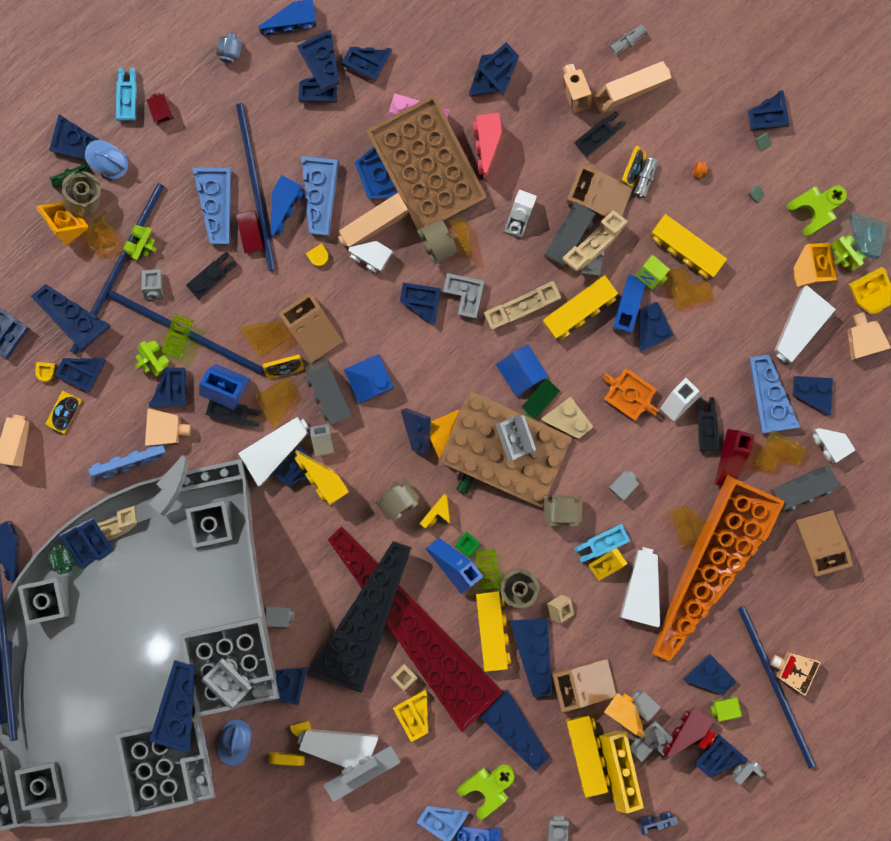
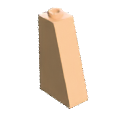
[593,61,671,114]
[338,193,409,248]

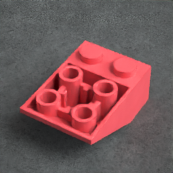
[473,113,502,180]

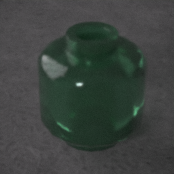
[47,544,76,575]

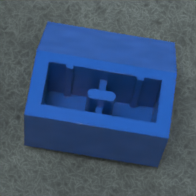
[199,364,251,410]

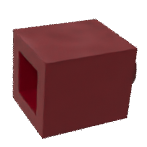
[146,93,174,125]

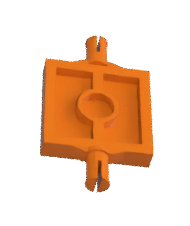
[602,368,659,421]

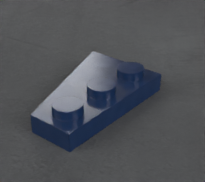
[297,30,340,93]
[49,114,99,160]

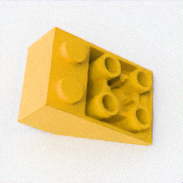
[295,450,349,505]

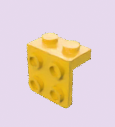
[848,267,891,314]

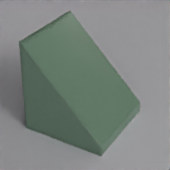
[755,132,771,152]
[748,184,765,203]

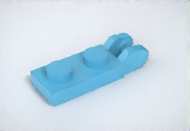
[116,68,137,121]
[574,524,630,563]

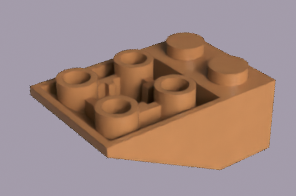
[566,164,633,218]
[278,292,343,362]
[795,510,853,576]
[551,659,616,712]

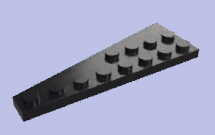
[309,541,412,693]

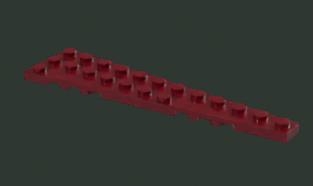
[328,526,503,733]

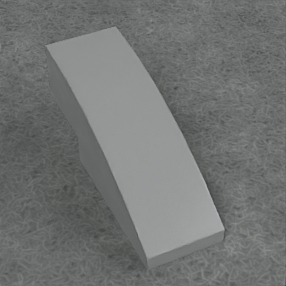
[149,455,189,516]

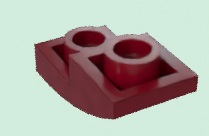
[236,210,264,253]

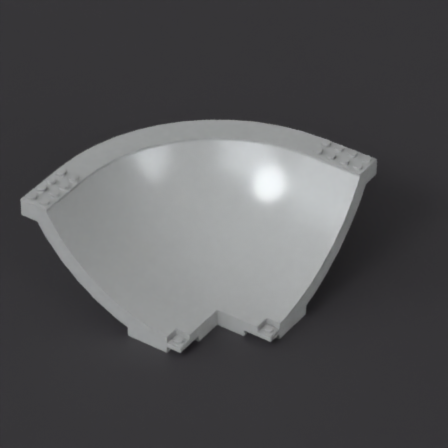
[0,459,280,831]

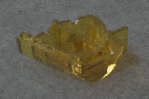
[82,211,117,258]

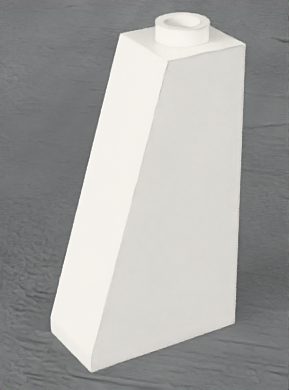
[774,285,836,364]
[238,417,309,486]
[620,547,660,627]
[297,729,379,768]

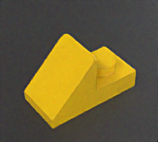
[419,494,450,528]
[588,547,627,581]

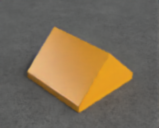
[36,202,89,246]

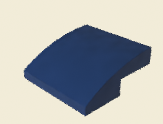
[59,518,114,569]

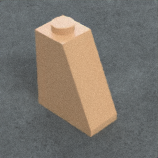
[0,414,30,466]

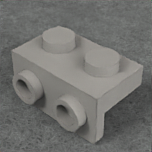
[495,415,536,461]
[201,658,252,709]

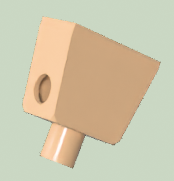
[847,312,891,360]
[145,409,191,446]

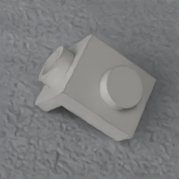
[732,760,764,785]

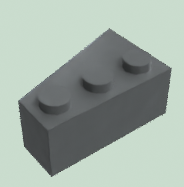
[544,202,595,268]
[304,357,352,425]
[770,465,840,513]

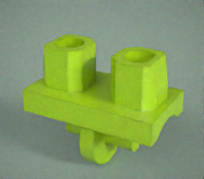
[122,225,157,260]
[830,235,867,272]
[135,340,169,377]

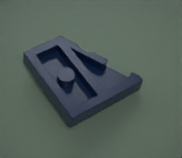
[478,42,519,96]
[341,47,392,82]
[299,66,338,103]
[748,90,789,131]
[639,301,674,352]
[0,308,30,360]
[55,358,106,393]
[792,376,833,415]

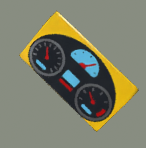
[621,145,647,188]
[263,354,304,379]
[45,391,82,434]

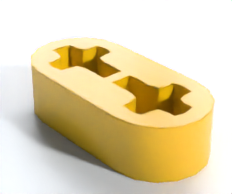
[268,752,305,766]

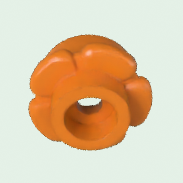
[692,161,708,179]

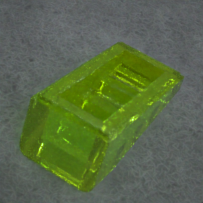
[162,314,193,358]
[476,549,500,590]

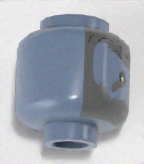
[215,33,242,63]

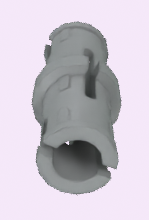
[610,24,647,56]
[634,157,659,197]

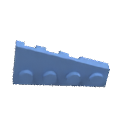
[301,156,339,236]
[192,168,231,245]
[749,355,800,434]
[88,445,165,486]

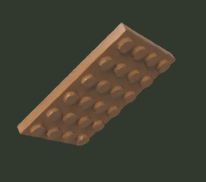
[366,94,487,230]
[438,391,572,508]

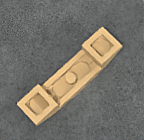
[562,210,628,272]
[484,281,561,330]
[66,506,137,541]

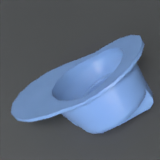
[85,140,128,179]
[218,720,252,766]

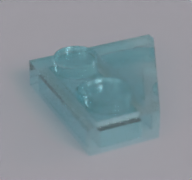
[849,212,887,259]

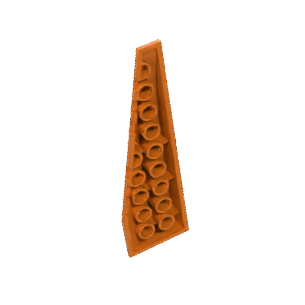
[652,475,785,661]

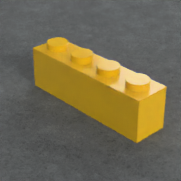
[650,214,727,279]
[542,275,618,340]
[476,591,511,672]
[566,714,610,798]
[599,731,644,813]

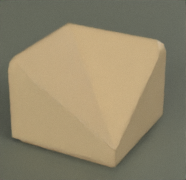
[547,595,574,624]
[390,664,418,691]

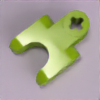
[786,186,847,237]
[456,764,514,820]

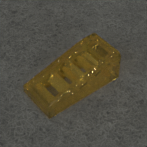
[450,217,472,258]

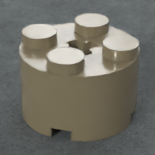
[61,172,101,218]
[417,219,458,265]
[374,478,419,521]
[544,495,582,526]
[500,569,539,608]

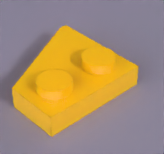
[393,690,428,742]

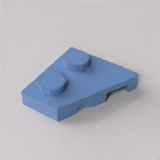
[416,806,469,841]

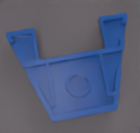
[354,147,398,199]

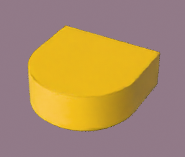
[306,243,329,267]
[35,362,56,382]

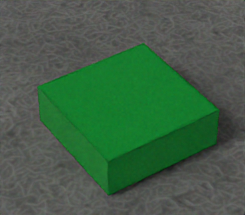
[454,531,481,558]

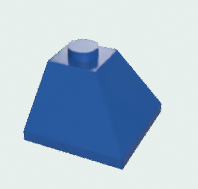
[344,354,394,404]

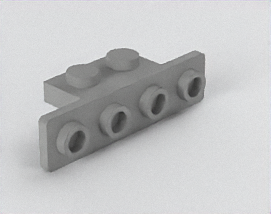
[324,746,400,802]

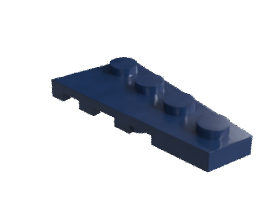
[509,618,552,697]

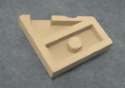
[541,397,593,439]

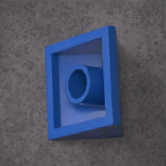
[496,344,548,397]

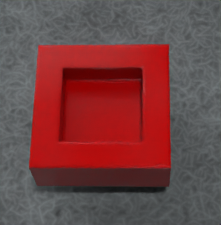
[695,729,715,749]

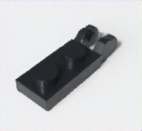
[574,111,626,158]
[186,252,238,300]
[697,397,719,452]
[205,400,262,427]

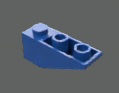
[258,0,317,35]
[271,174,304,238]
[611,274,645,335]
[426,538,484,594]

